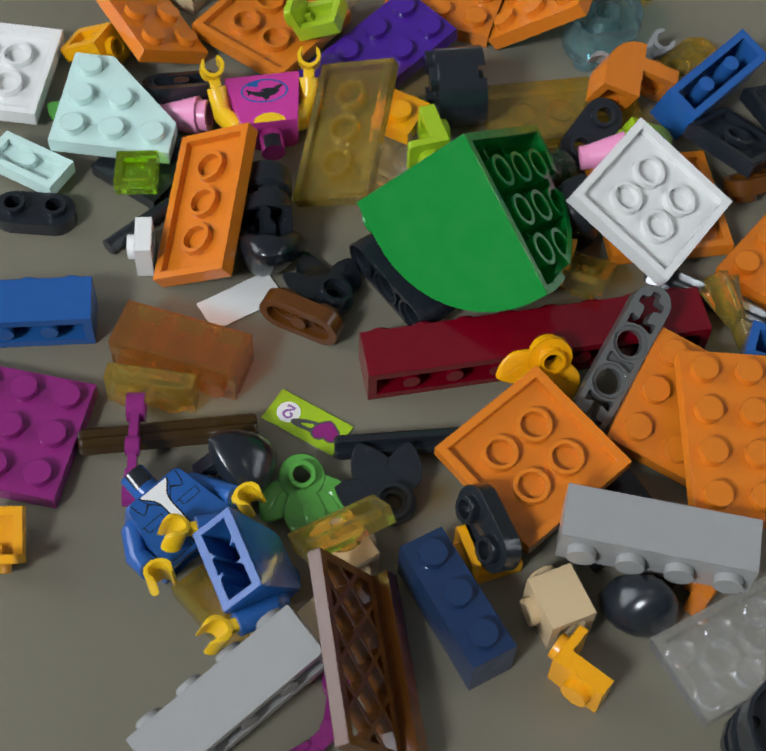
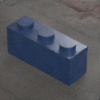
[397,526,517,690]

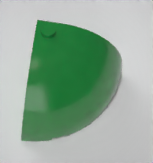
[356,124,572,312]

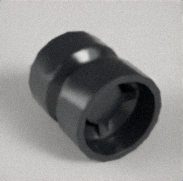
[241,160,292,229]

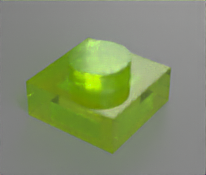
[113,150,160,195]

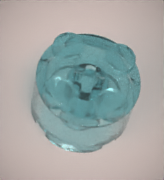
[561,0,644,72]

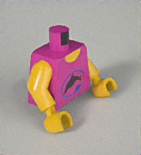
[199,46,321,161]

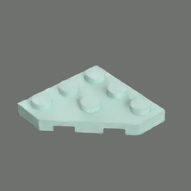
[48,52,178,164]

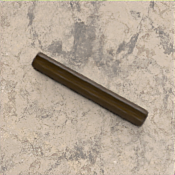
[78,413,259,456]

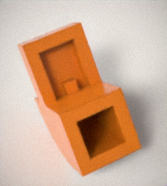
[586,41,679,113]

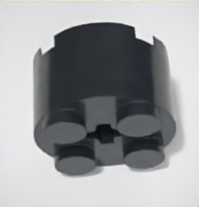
[424,45,488,127]

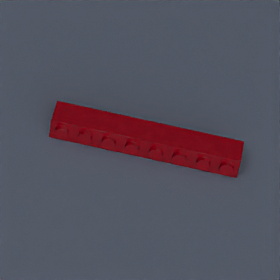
[358,287,712,400]

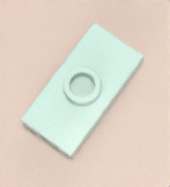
[0,131,76,194]

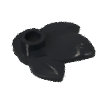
[282,251,361,315]
[335,442,423,526]

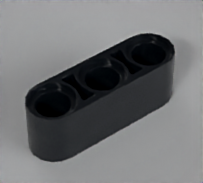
[349,233,456,326]

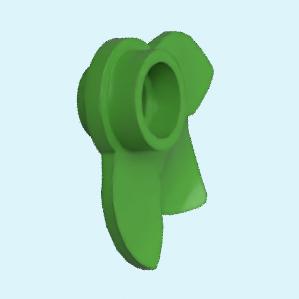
[259,454,347,545]

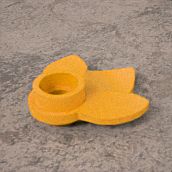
[495,334,580,400]

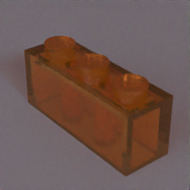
[108,300,254,400]

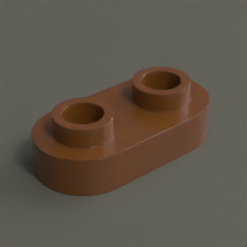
[722,168,766,203]
[259,287,344,345]

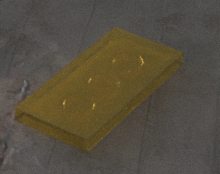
[292,58,399,207]
[485,76,644,148]

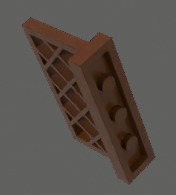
[307,547,428,751]

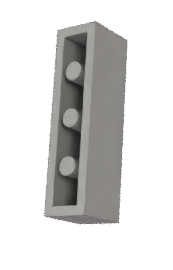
[555,483,763,594]
[126,604,324,751]

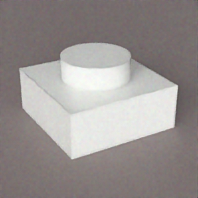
[126,217,156,276]

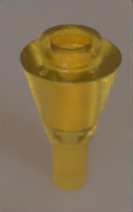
[699,270,749,350]

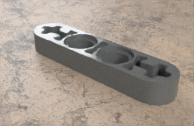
[572,285,671,432]

